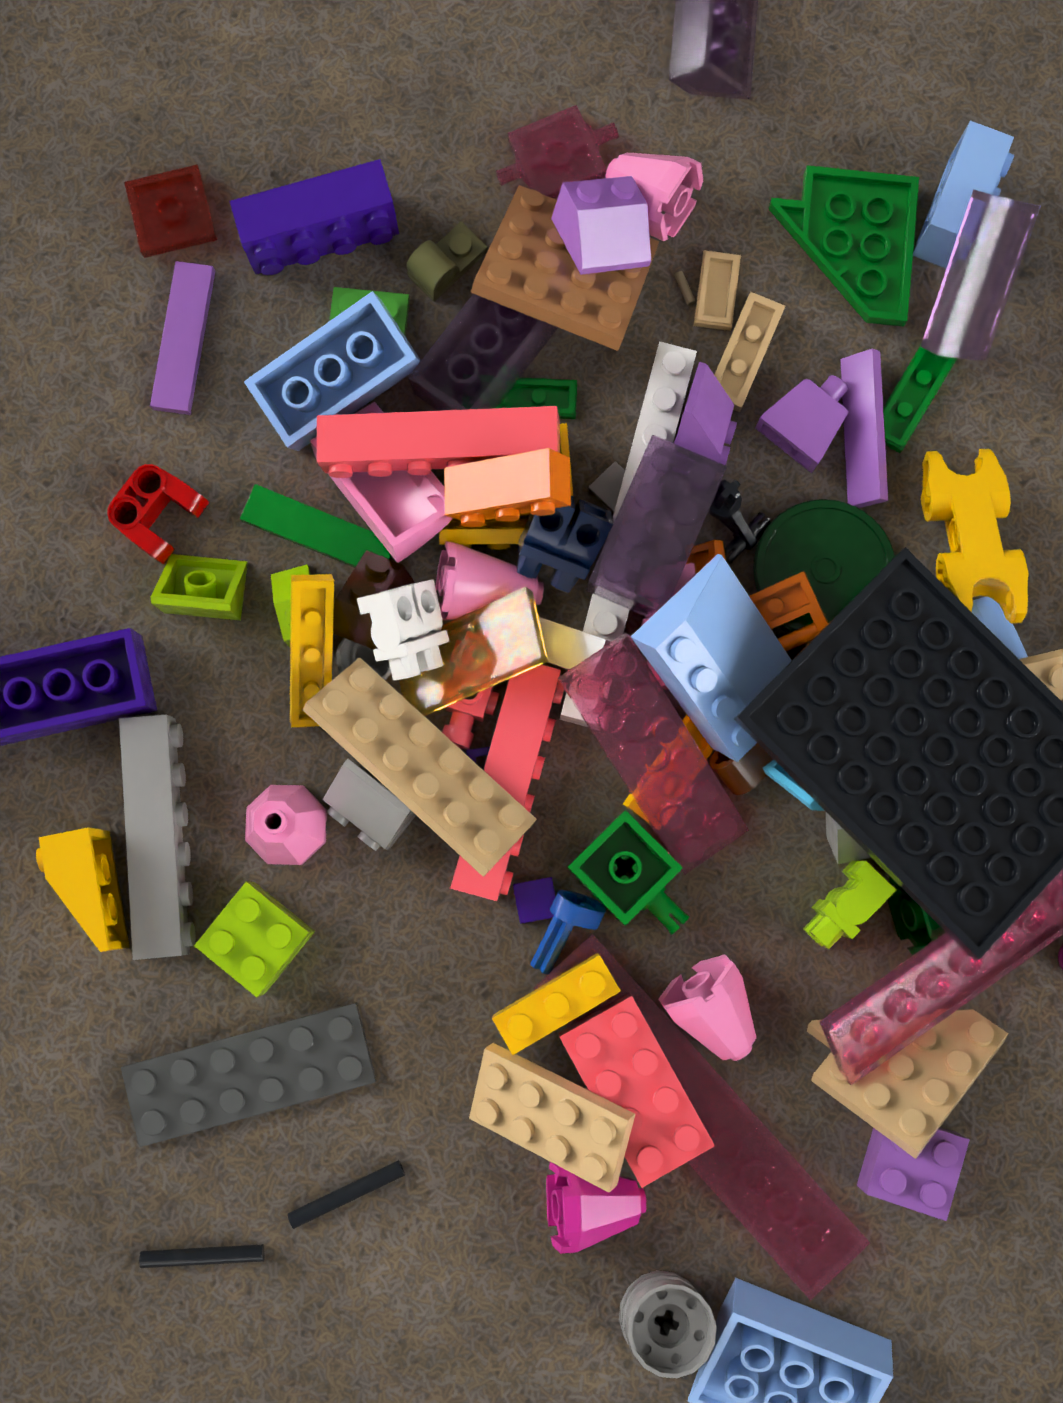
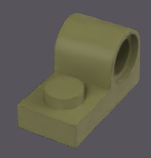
[407,222,488,302]

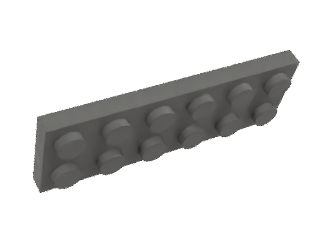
[121,1002,377,1147]

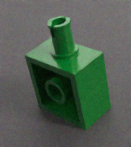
[567,810,690,935]

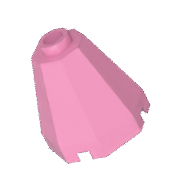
[606,153,703,241]
[245,785,327,865]
[658,954,757,1061]

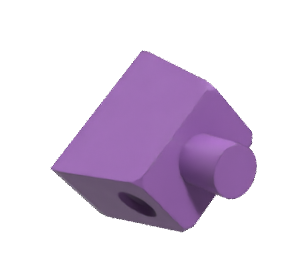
[755,375,848,473]

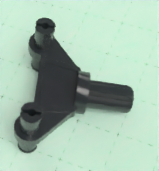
[664,475,771,564]

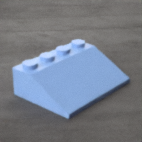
[631,554,792,762]
[688,1278,893,1403]

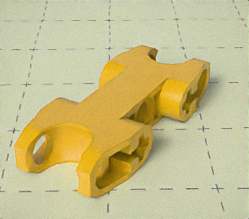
[920,449,1029,623]

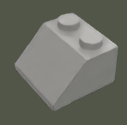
[323,759,416,851]

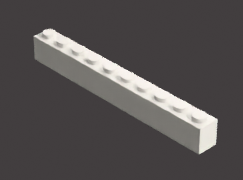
[560,341,697,730]

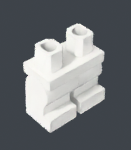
[357,579,449,680]

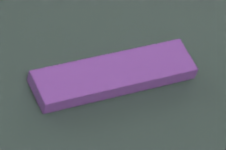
[150,261,215,415]
[840,348,888,508]

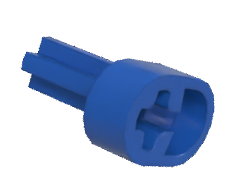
[530,890,606,974]

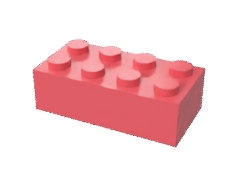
[559,993,715,1188]

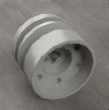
[619,1270,716,1379]

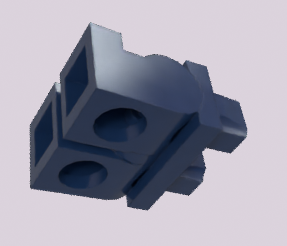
[517,496,613,593]

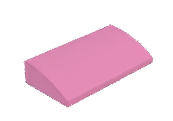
[310,402,453,563]

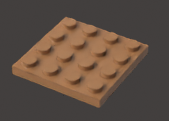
[471,185,660,351]

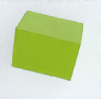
[151,554,248,621]

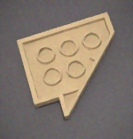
[807,1009,1009,1159]

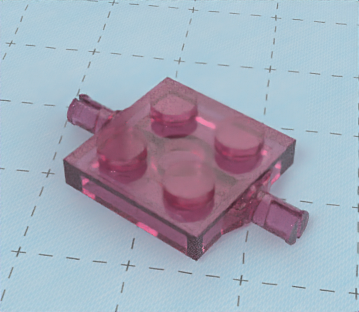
[495,105,619,199]

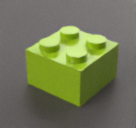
[194,881,315,997]

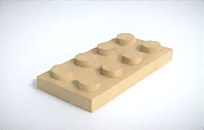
[469,1043,635,1193]

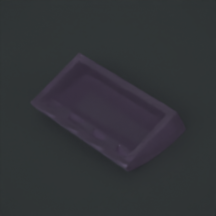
[920,189,1041,360]

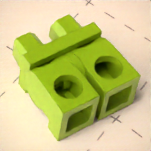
[803,861,896,949]

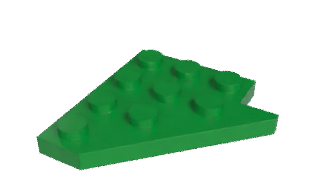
[769,165,919,327]

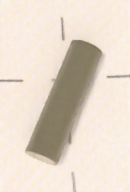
[674,271,696,305]

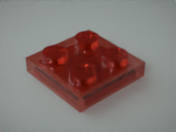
[124,164,217,258]

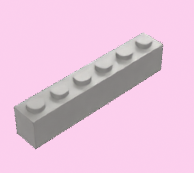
[119,714,196,960]

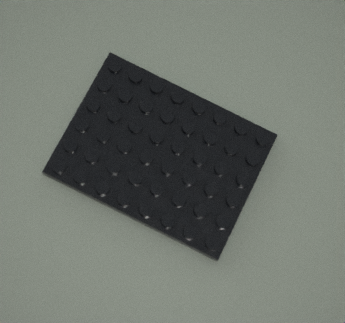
[734,547,1063,960]

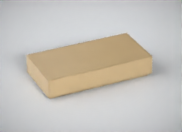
[693,250,741,331]

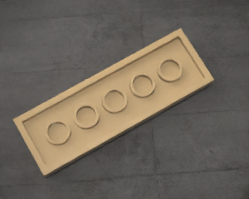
[303,657,537,877]

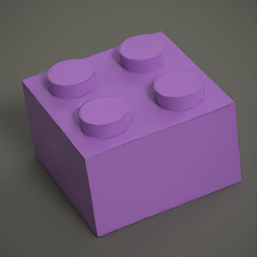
[857,1127,970,1221]

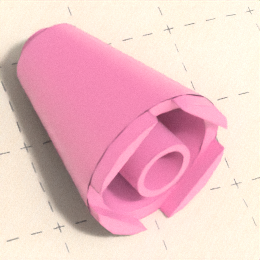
[435,541,544,620]

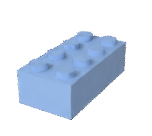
[244,291,424,451]

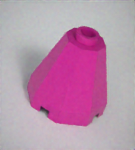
[546,1162,646,1254]

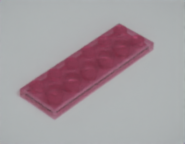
[558,633,749,875]

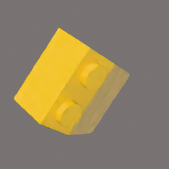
[36,827,130,952]

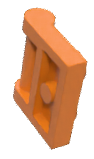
[749,571,828,652]

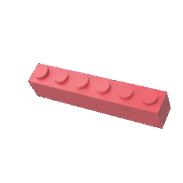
[317,406,560,478]
[450,657,566,901]

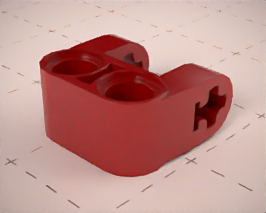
[107,464,210,565]

